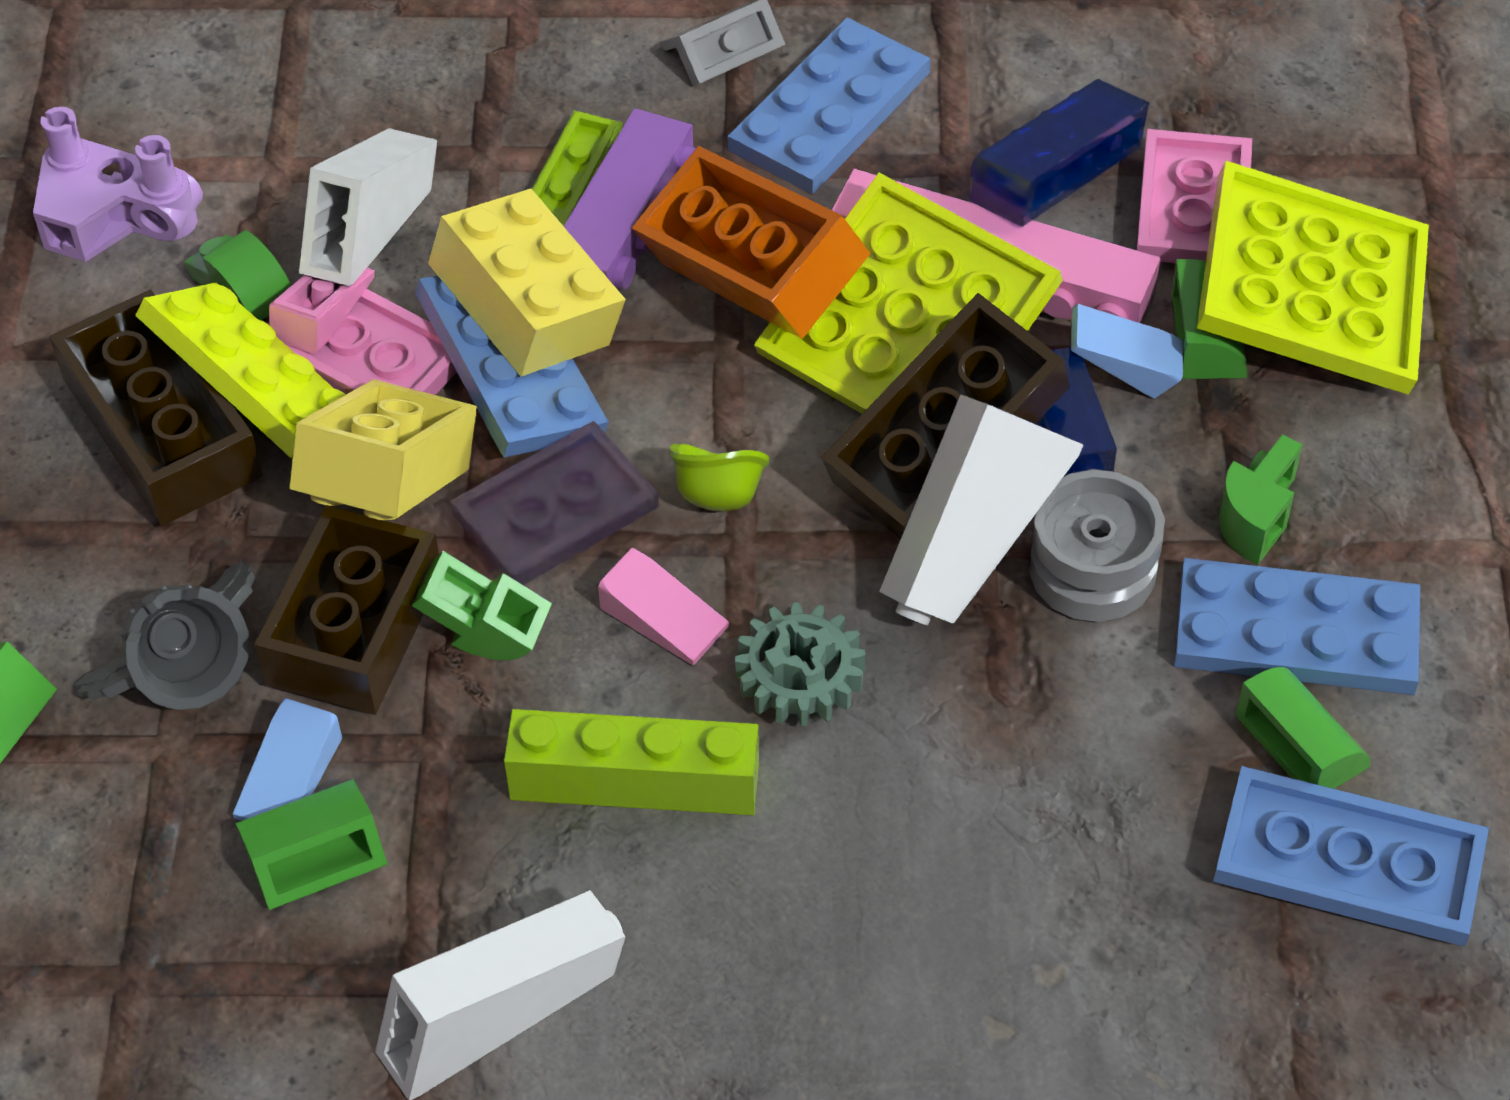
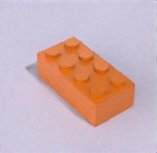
[632,146,871,339]

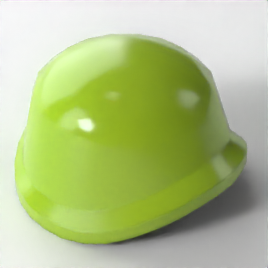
[669,443,770,512]

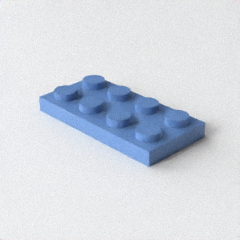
[728,17,931,195]
[415,275,609,457]
[1174,558,1420,695]
[1213,766,1489,947]

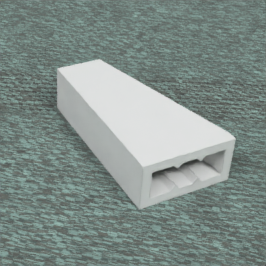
[299,128,437,286]
[879,395,1083,625]
[375,891,626,1100]

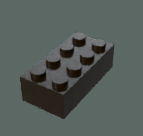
[49,289,263,527]
[821,293,1070,539]

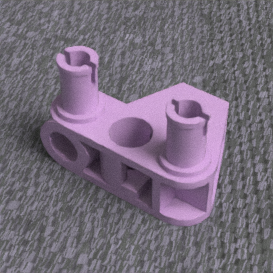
[33,106,203,262]

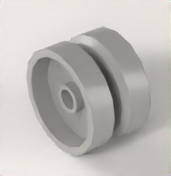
[1029,469,1165,622]

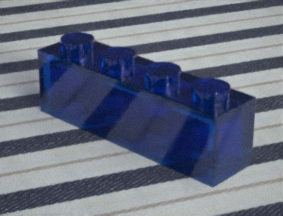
[970,78,1150,227]

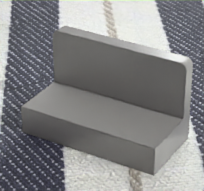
[660,0,786,85]

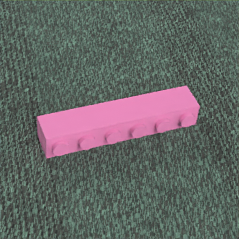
[832,169,1161,324]

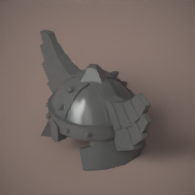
[73,560,256,710]

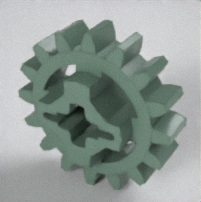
[735,602,865,726]

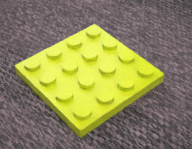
[1197,161,1429,395]
[754,173,1063,414]

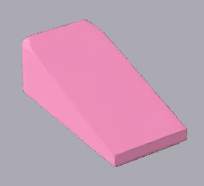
[269,267,375,354]
[598,548,729,666]

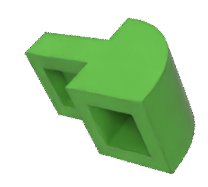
[184,230,292,320]
[1219,434,1303,565]
[411,551,552,660]

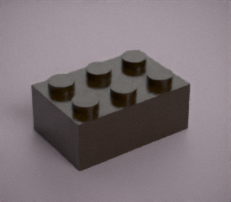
[254,505,439,715]

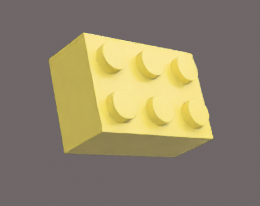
[428,189,626,377]
[290,379,477,520]

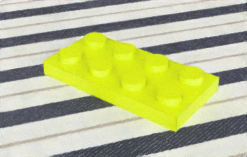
[135,282,346,458]

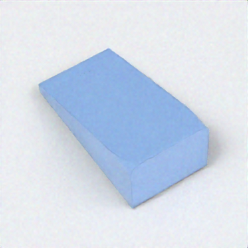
[1071,304,1183,399]
[233,698,342,821]

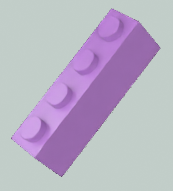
[564,108,696,291]

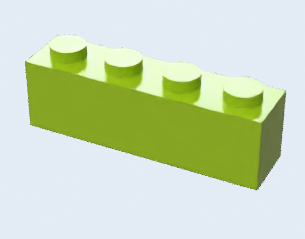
[504,709,759,815]

